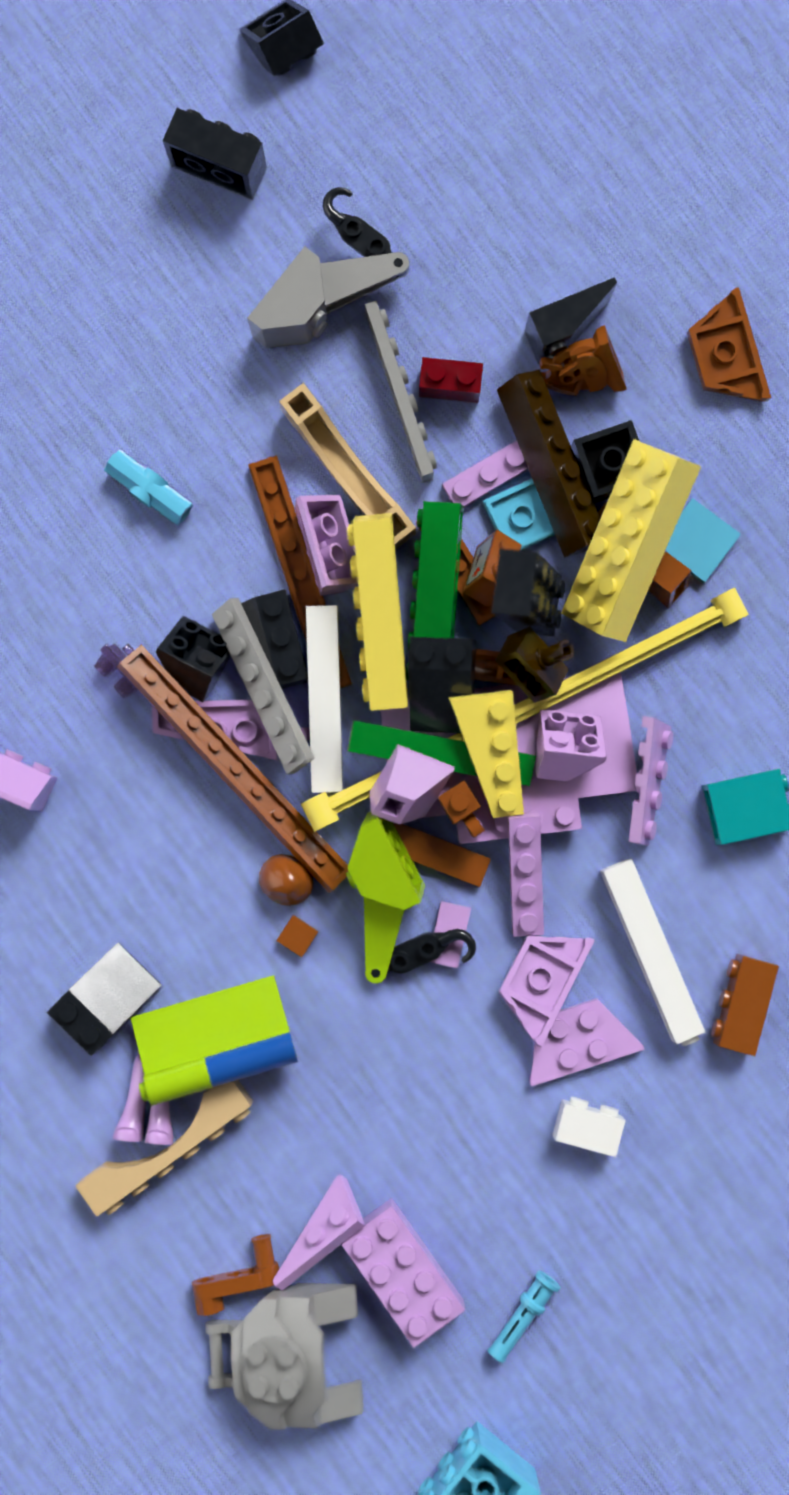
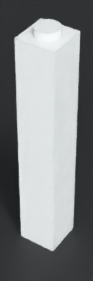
[306,605,343,797]
[599,859,705,1046]

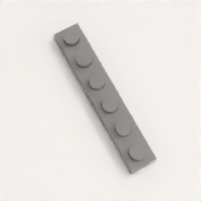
[365,301,437,482]
[212,598,315,774]

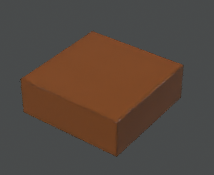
[276,914,319,957]

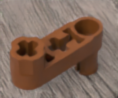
[192,1234,279,1316]

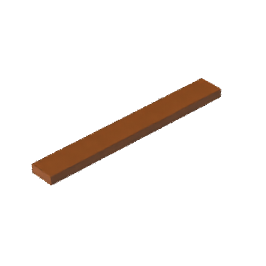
[248,455,352,689]

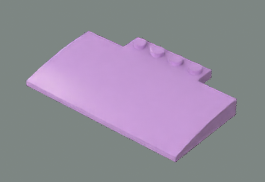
[380,672,637,844]

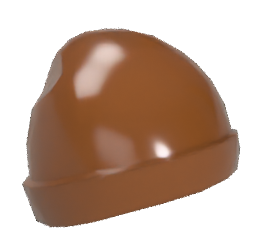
[259,854,314,906]

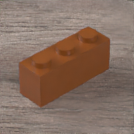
[711,954,779,1056]

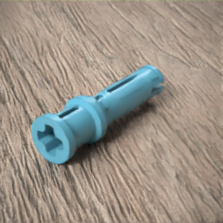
[488,1270,561,1363]

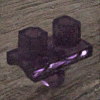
[94,643,139,698]

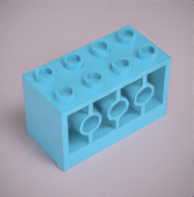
[418,1421,541,1495]

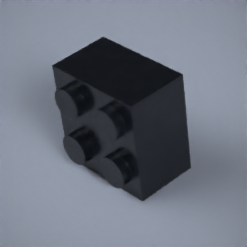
[571,420,639,503]

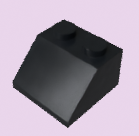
[239,0,324,76]

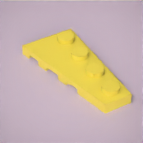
[449,690,524,818]

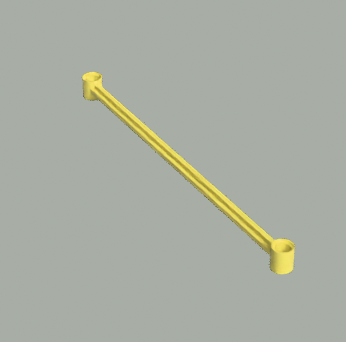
[301,588,749,832]

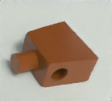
[648,551,692,609]

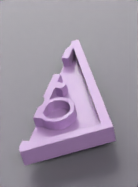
[273,1174,365,1291]

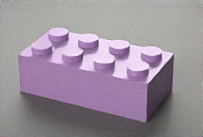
[341,1198,465,1348]

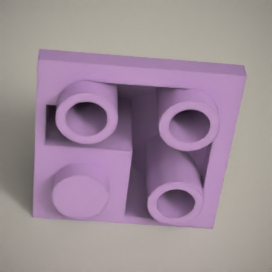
[535,709,607,782]
[370,745,454,825]

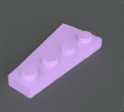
[152,699,277,760]
[629,716,673,846]

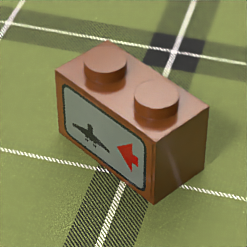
[463,530,522,607]

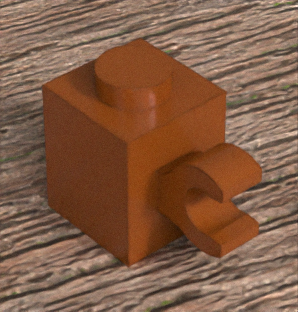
[437,780,485,838]

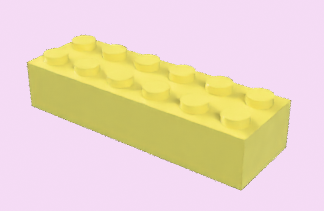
[561,439,701,642]
[347,513,408,711]

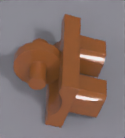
[475,649,518,686]

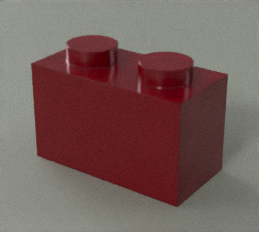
[419,357,483,403]

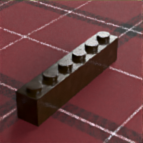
[497,369,600,558]

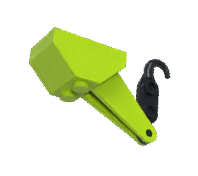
[346,811,476,984]

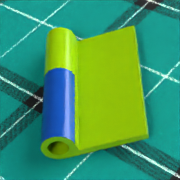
[130,975,298,1106]

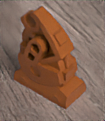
[536,325,627,396]

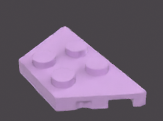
[498,936,595,1047]
[529,998,645,1086]

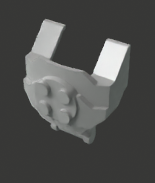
[205,1283,364,1430]

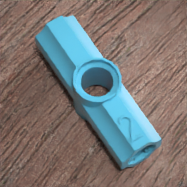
[104,450,193,526]

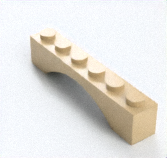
[279,383,416,550]
[75,1080,253,1217]

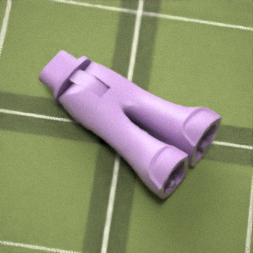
[113,1050,173,1145]

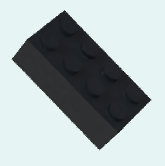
[492,549,565,636]

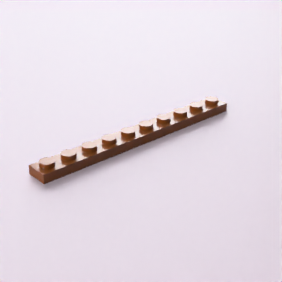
[117,644,348,893]

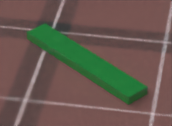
[347,720,536,786]

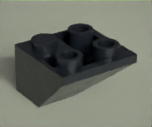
[156,616,231,702]

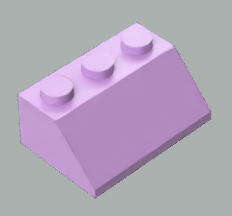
[295,495,358,595]
[0,749,58,811]

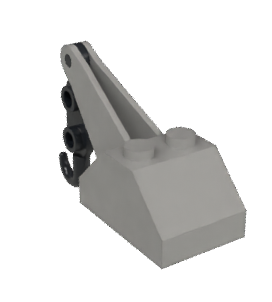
[247,187,409,348]

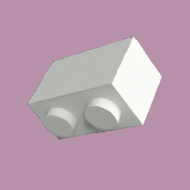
[552,1097,626,1157]

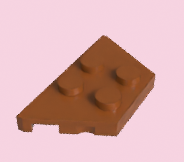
[687,287,771,402]

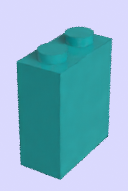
[702,768,789,845]

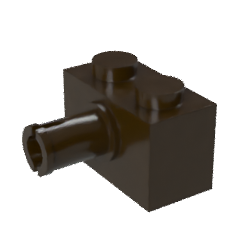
[495,627,574,703]

